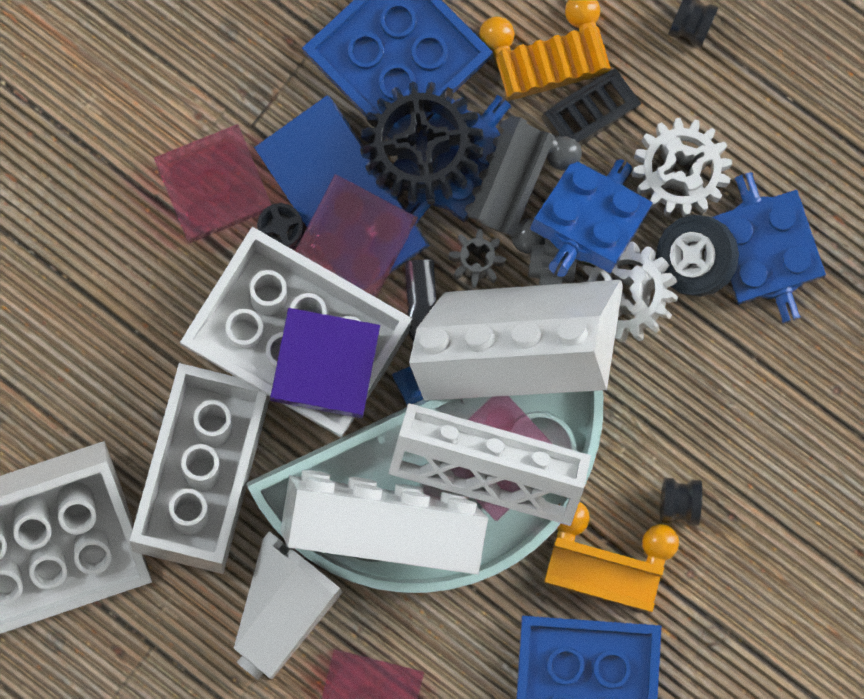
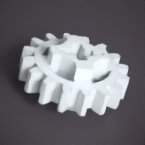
[632,118,732,217]
[579,242,678,343]

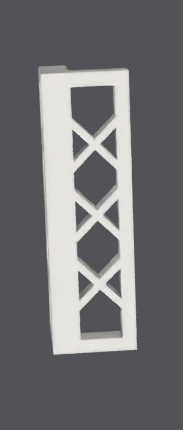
[388,403,591,526]

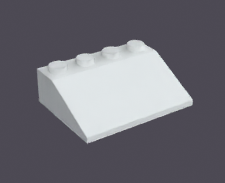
[180,227,412,438]
[409,280,623,401]
[0,441,152,634]

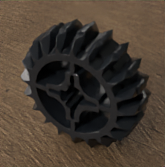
[360,81,484,205]

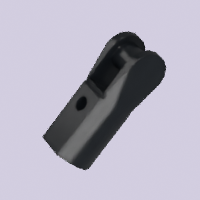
[405,260,436,342]

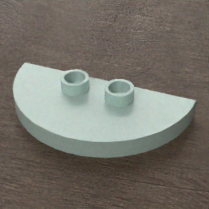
[246,390,604,593]

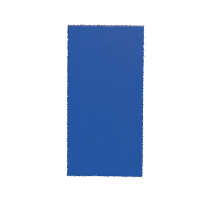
[254,95,430,291]

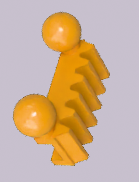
[479,0,611,102]
[544,501,679,613]

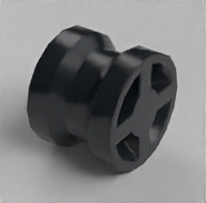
[668,0,719,49]
[257,203,304,250]
[660,477,702,526]

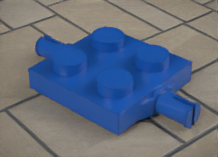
[393,95,511,224]
[530,159,653,277]
[713,172,826,324]

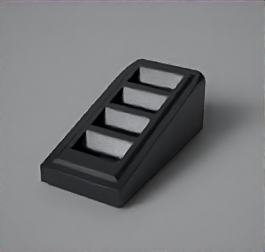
[542,68,641,146]

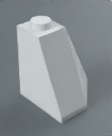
[234,531,343,680]

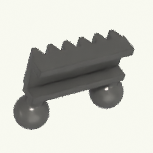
[465,116,582,254]

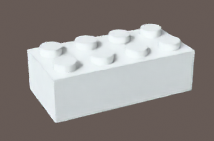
[129,363,270,574]
[280,470,488,575]

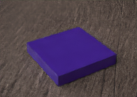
[270,308,380,419]

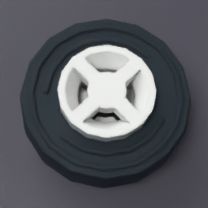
[656,214,739,297]

